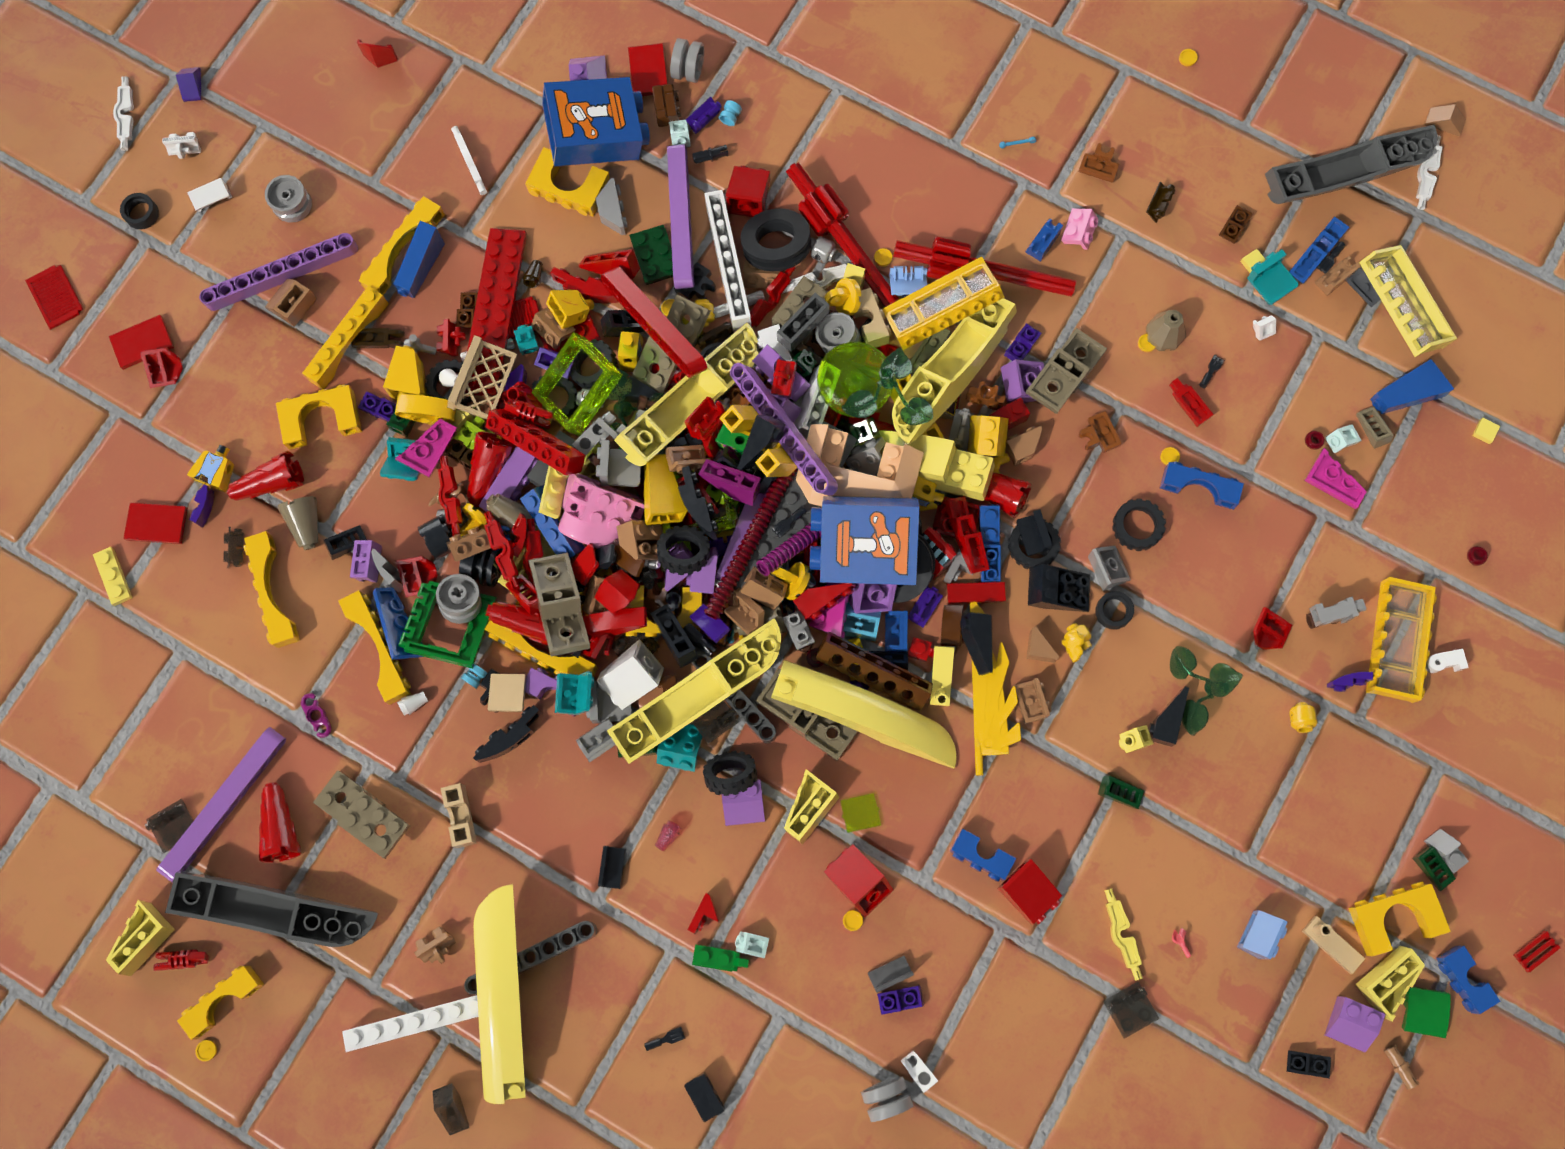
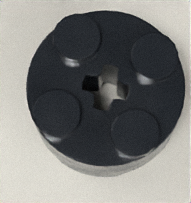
[418,514,452,560]

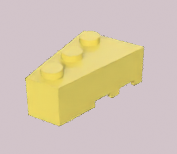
[784,769,840,844]
[106,900,175,976]
[1355,946,1425,1022]

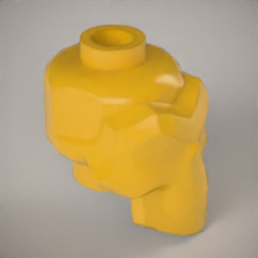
[1062,623,1092,662]

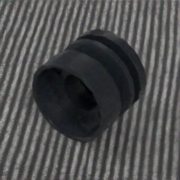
[459,548,503,587]

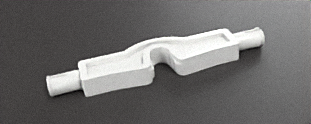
[113,76,134,151]
[451,126,487,195]
[1416,135,1442,210]
[782,264,847,294]

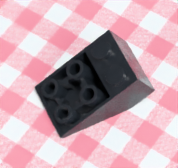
[1028,564,1090,612]

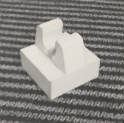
[1253,315,1276,340]

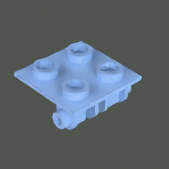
[889,266,927,296]

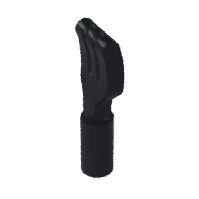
[1317,241,1346,274]
[1199,355,1224,388]
[772,506,807,538]
[644,1027,686,1051]

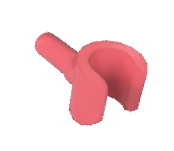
[1172,928,1191,958]

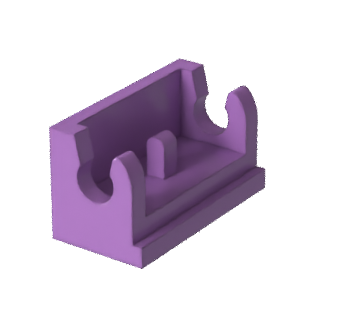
[350,540,382,583]

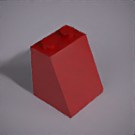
[725,166,770,217]
[824,844,894,917]
[997,859,1062,925]

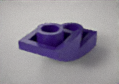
[1004,323,1042,361]
[358,391,396,421]
[189,484,214,528]
[689,604,730,643]
[1327,672,1373,692]
[877,985,924,1015]

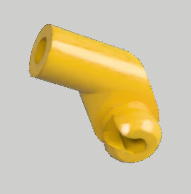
[993,453,1010,474]

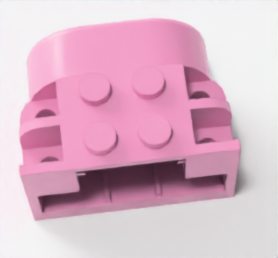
[558,473,644,549]

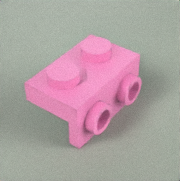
[1062,209,1098,250]

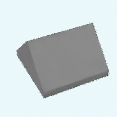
[1088,546,1131,591]

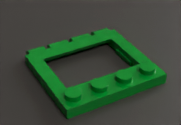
[398,581,497,669]

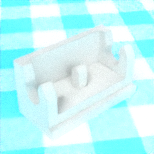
[187,178,232,212]

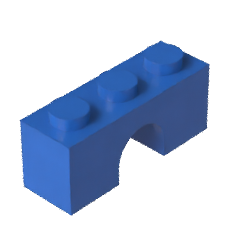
[950,829,1016,882]
[1436,946,1501,1014]

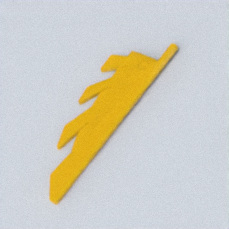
[970,602,1021,776]

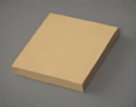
[488,674,526,712]

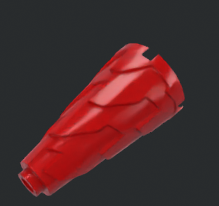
[466,431,514,507]
[227,451,304,501]
[985,473,1032,518]
[485,602,548,646]
[259,782,301,863]

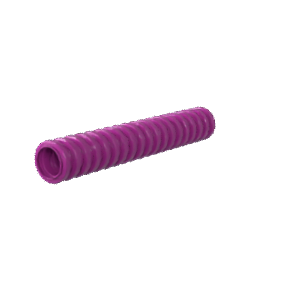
[756,523,821,576]

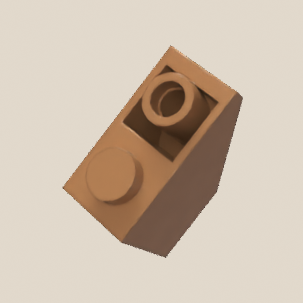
[1006,426,1042,466]

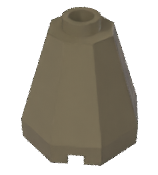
[1146,310,1186,351]

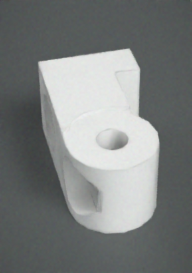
[1426,649,1469,673]
[901,1050,938,1093]

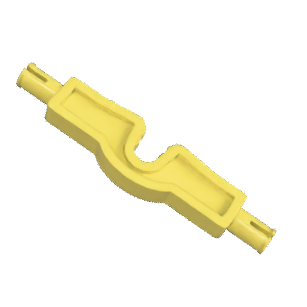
[1104,888,1143,981]

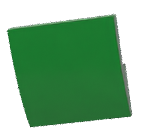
[1402,987,1451,1038]

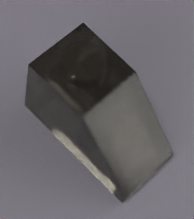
[433,1083,469,1135]

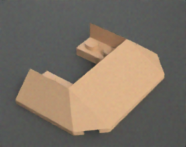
[796,424,924,507]

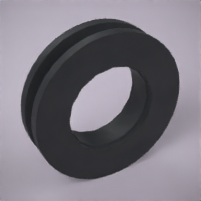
[741,209,812,271]
[893,533,935,603]

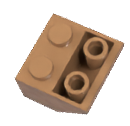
[265,279,317,327]
[616,520,663,560]

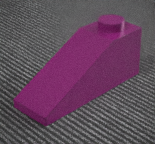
[699,459,761,506]

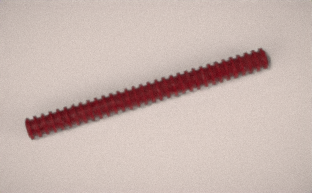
[704,468,798,620]

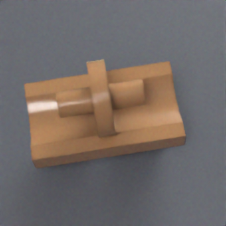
[414,927,456,964]

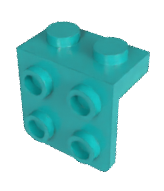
[1247,250,1299,305]
[380,437,420,481]
[555,671,594,715]
[656,724,704,772]

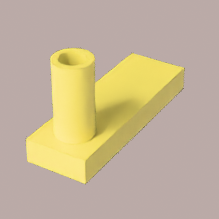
[930,645,954,706]

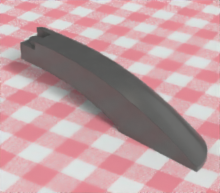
[1265,125,1437,204]
[165,871,378,947]

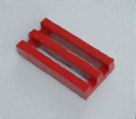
[1513,931,1561,972]

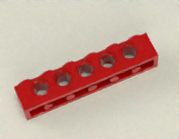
[485,408,586,475]

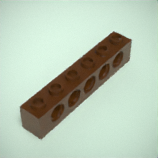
[815,631,933,711]

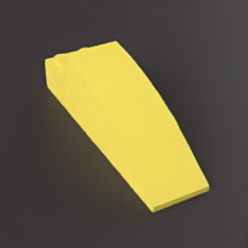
[843,431,995,501]

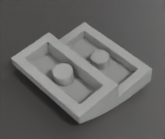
[371,549,404,593]

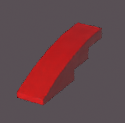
[945,496,989,574]
[570,607,647,638]

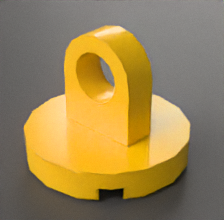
[825,278,861,316]
[460,503,487,536]
[771,562,810,600]

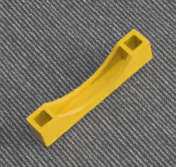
[359,196,445,296]
[302,286,389,389]
[244,531,300,648]
[338,590,411,705]
[484,621,598,677]

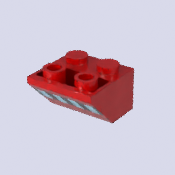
[922,527,957,580]

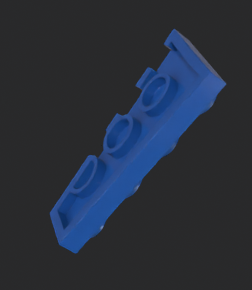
[373,587,423,660]

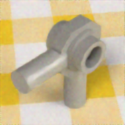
[404,334,436,355]

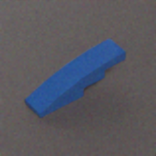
[1289,216,1349,284]

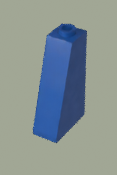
[393,220,445,298]
[1370,359,1454,414]

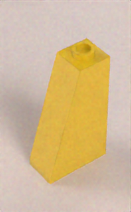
[644,454,688,525]

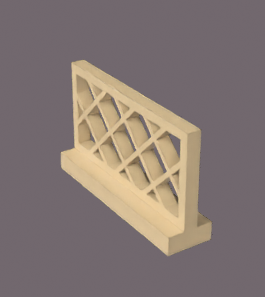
[447,335,517,419]

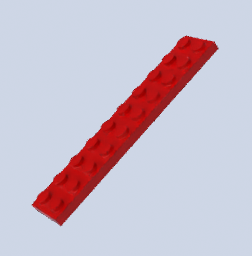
[465,228,527,397]

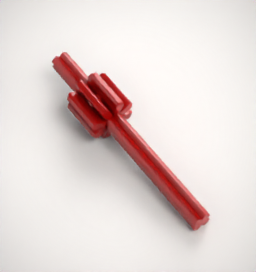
[786,162,900,315]
[893,237,1076,297]

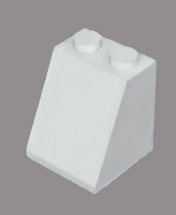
[597,639,664,710]

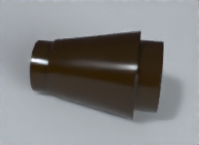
[523,260,543,288]

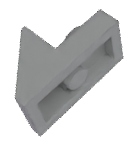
[943,549,973,584]
[1424,829,1469,874]

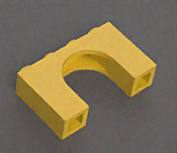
[525,147,610,217]
[276,385,362,450]
[719,405,797,477]
[623,585,702,637]
[1348,881,1451,956]

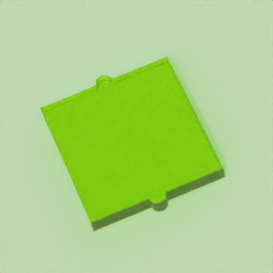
[840,793,881,833]

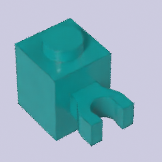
[514,325,539,355]

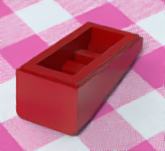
[506,574,539,615]

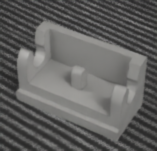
[576,718,615,762]

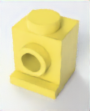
[1119,725,1153,753]

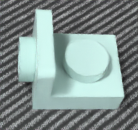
[669,119,691,147]
[1326,424,1362,453]
[735,931,769,958]

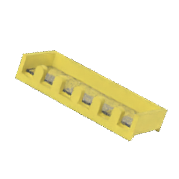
[1359,245,1457,357]

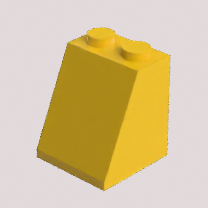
[383,345,428,401]
[967,415,1009,456]

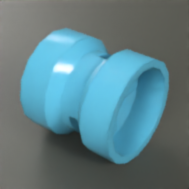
[719,100,742,126]
[461,664,487,689]

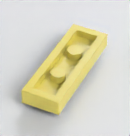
[538,466,568,519]
[93,547,132,606]

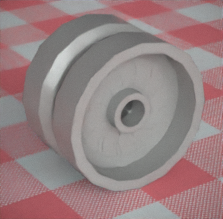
[670,38,704,83]
[265,175,312,223]
[815,313,862,360]
[436,574,482,624]
[861,1077,913,1122]

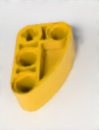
[395,394,456,425]

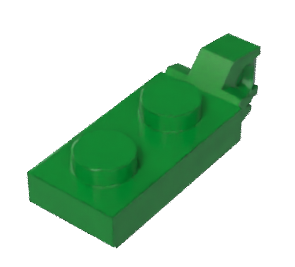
[692,944,750,972]

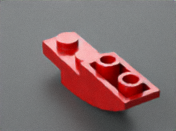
[550,267,619,304]

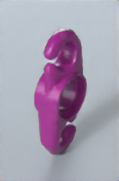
[301,693,332,738]

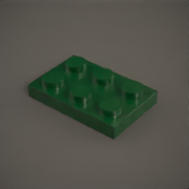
[629,224,673,285]

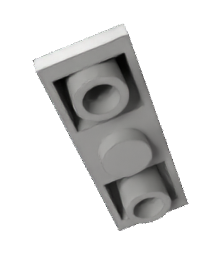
[596,178,628,235]

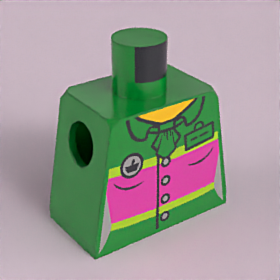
[715,424,749,461]

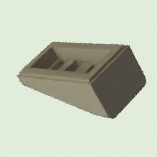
[1356,406,1393,449]

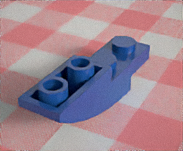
[979,504,1001,583]

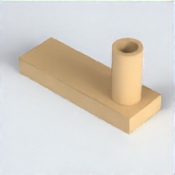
[1302,916,1365,974]

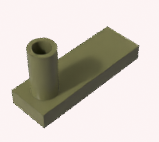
[905,328,952,375]

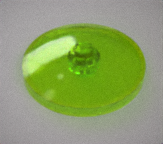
[817,342,894,417]

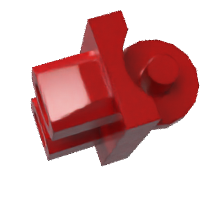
[436,319,466,357]
[771,359,797,397]

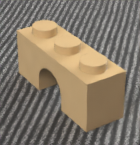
[854,288,891,350]
[441,783,477,848]

